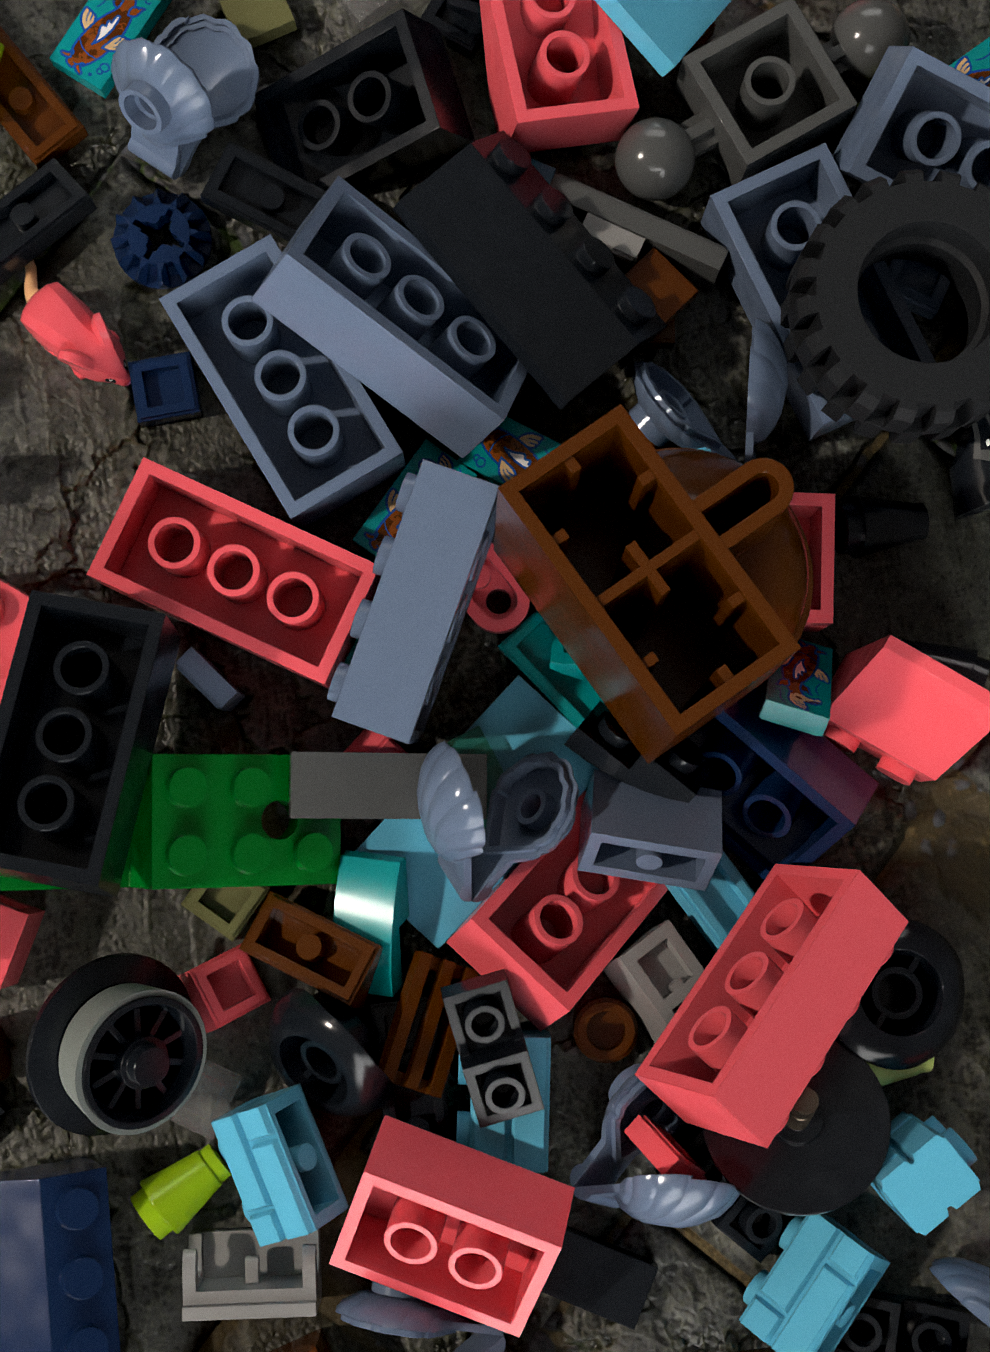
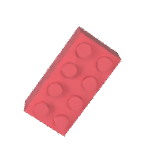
[86,457,380,689]
[634,863,909,1148]

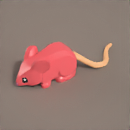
[20,259,131,387]

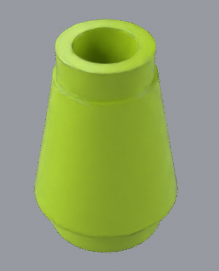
[130,1143,231,1240]

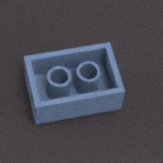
[833,46,990,190]

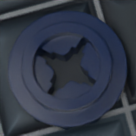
[110,187,212,289]

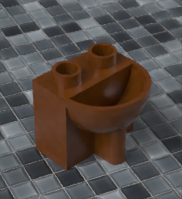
[494,404,814,764]

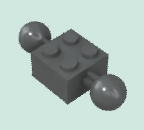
[615,0,910,201]

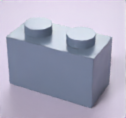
[577,769,723,891]

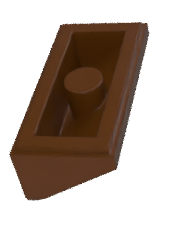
[239,891,383,1012]

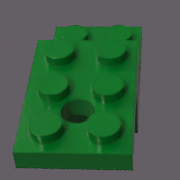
[0,754,341,891]

